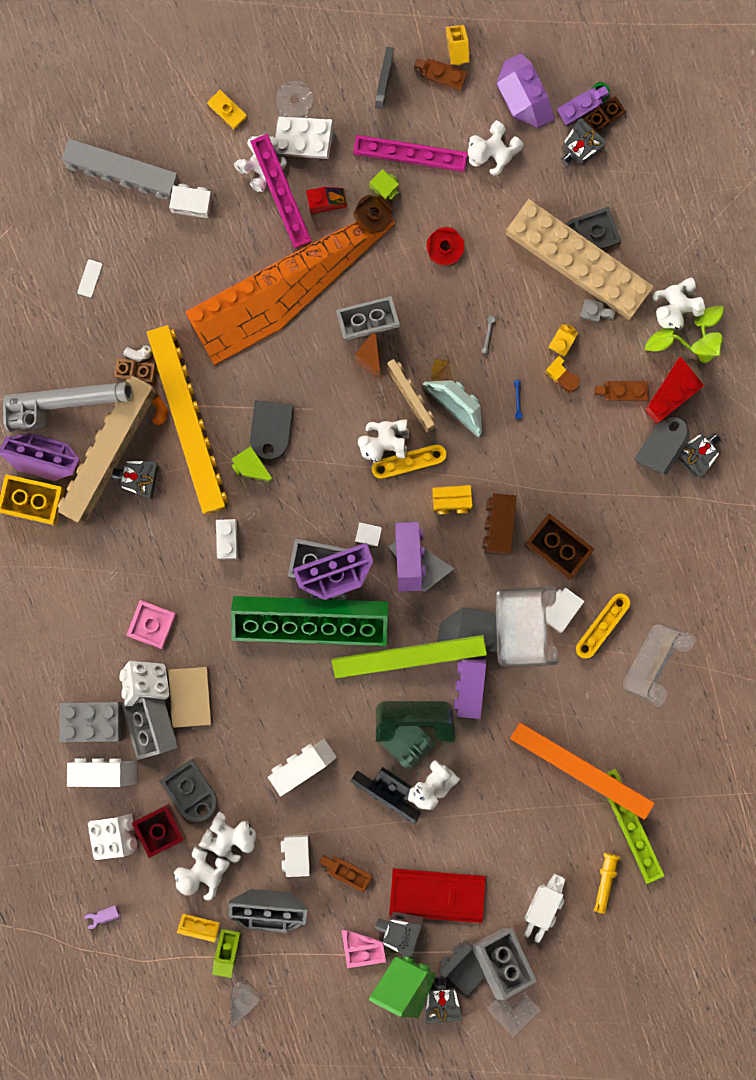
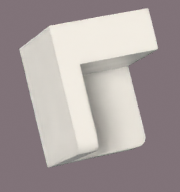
[355,522,382,547]

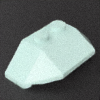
[422,380,482,438]

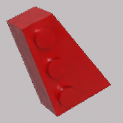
[645,356,705,424]

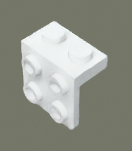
[120,661,169,706]
[88,814,138,860]

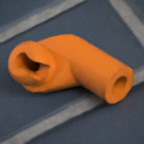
[152,396,168,425]

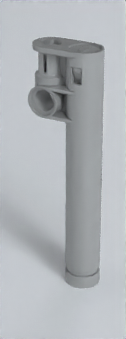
[3,382,133,432]

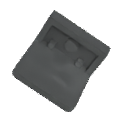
[438,940,485,995]

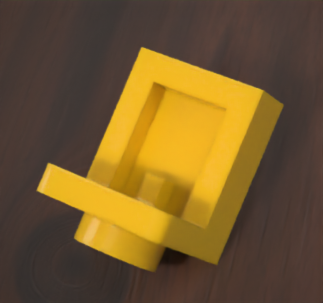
[548,324,578,357]

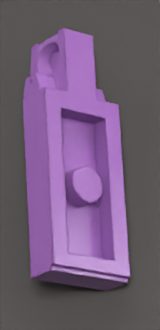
[557,86,609,126]

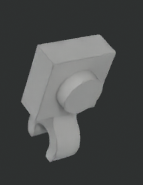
[580,299,615,322]

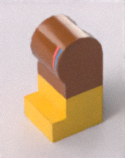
[545,356,580,392]

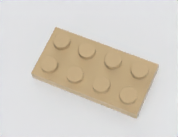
[387,359,435,433]

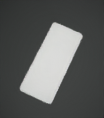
[77,259,102,297]

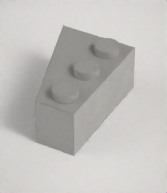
[388,541,454,593]

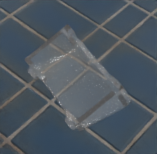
[495,587,559,667]
[623,624,697,707]

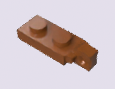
[414,59,467,91]
[594,381,648,401]
[319,855,373,893]

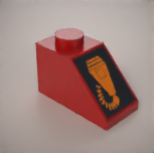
[306,187,347,215]

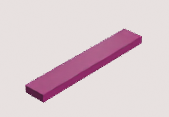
[250,133,311,249]
[353,135,468,172]

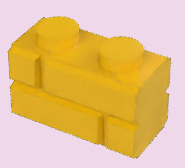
[432,485,472,515]

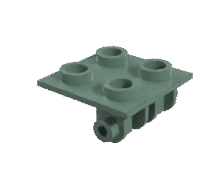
[382,717,436,771]

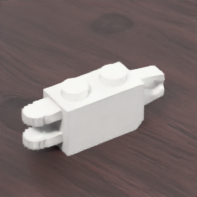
[524,874,565,943]

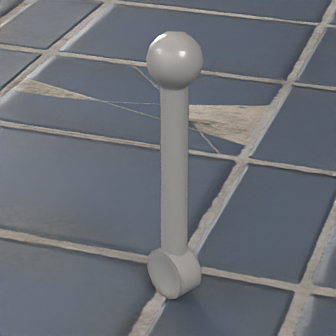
[481,316,495,354]

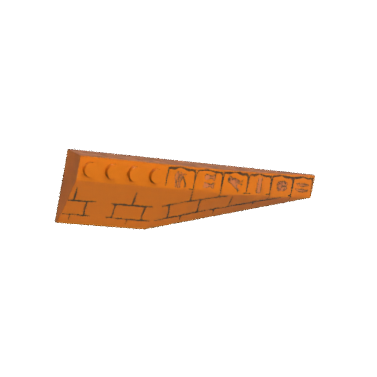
[185,212,395,366]

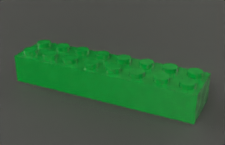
[231,596,388,646]

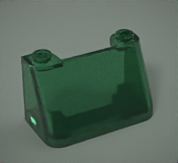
[376,701,455,742]

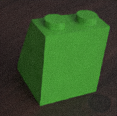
[369,956,436,1018]

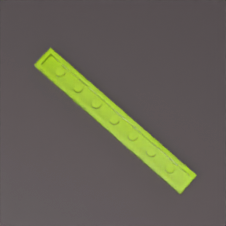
[331,635,487,679]

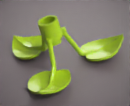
[645,305,724,363]

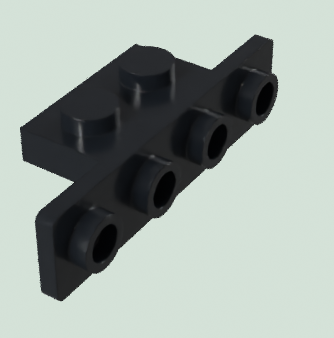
[350,767,421,824]

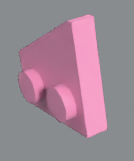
[342,929,386,968]

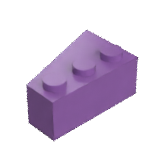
[395,522,425,592]
[454,656,486,719]

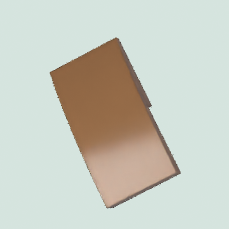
[114,359,157,384]

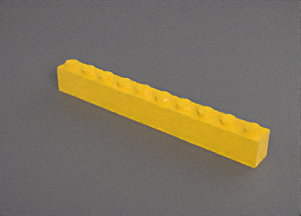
[146,325,228,515]

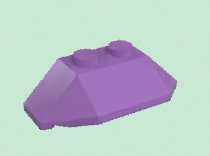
[496,53,555,128]
[0,433,79,481]
[293,543,373,600]

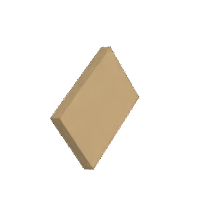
[168,667,211,728]

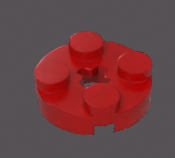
[426,227,464,266]

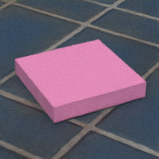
[126,600,177,649]

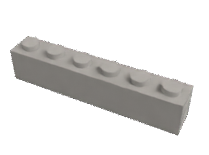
[62,139,179,200]

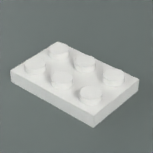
[275,117,334,159]

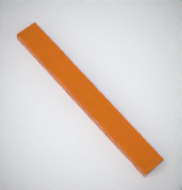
[510,722,655,820]

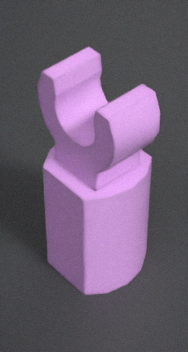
[84,905,121,929]

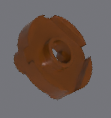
[354,195,392,234]

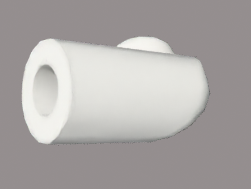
[123,345,152,362]

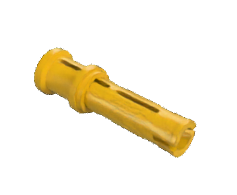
[594,853,621,914]

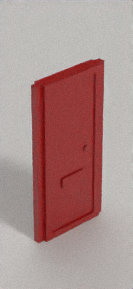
[389,868,486,923]

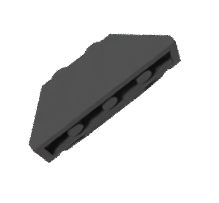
[437,607,516,655]
[228,889,307,933]

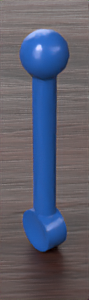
[513,380,522,419]

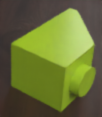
[231,446,273,482]
[212,929,240,978]

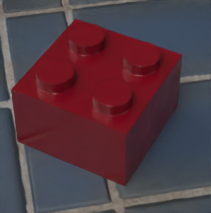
[131,804,186,858]

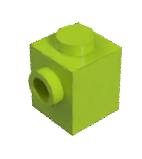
[369,169,399,201]

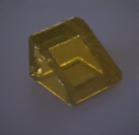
[431,358,449,380]

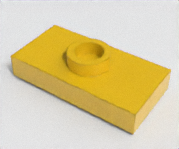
[207,90,247,130]
[177,914,220,942]

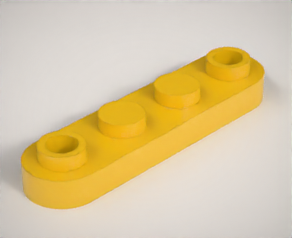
[372,445,446,479]
[575,593,630,659]

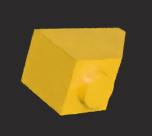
[446,25,469,65]

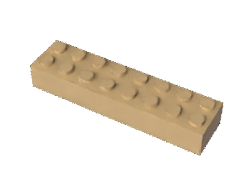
[506,199,653,321]
[57,376,157,526]

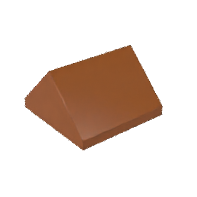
[355,333,380,378]

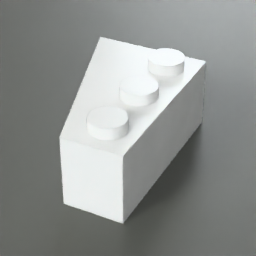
[268,739,337,797]
[67,758,137,787]

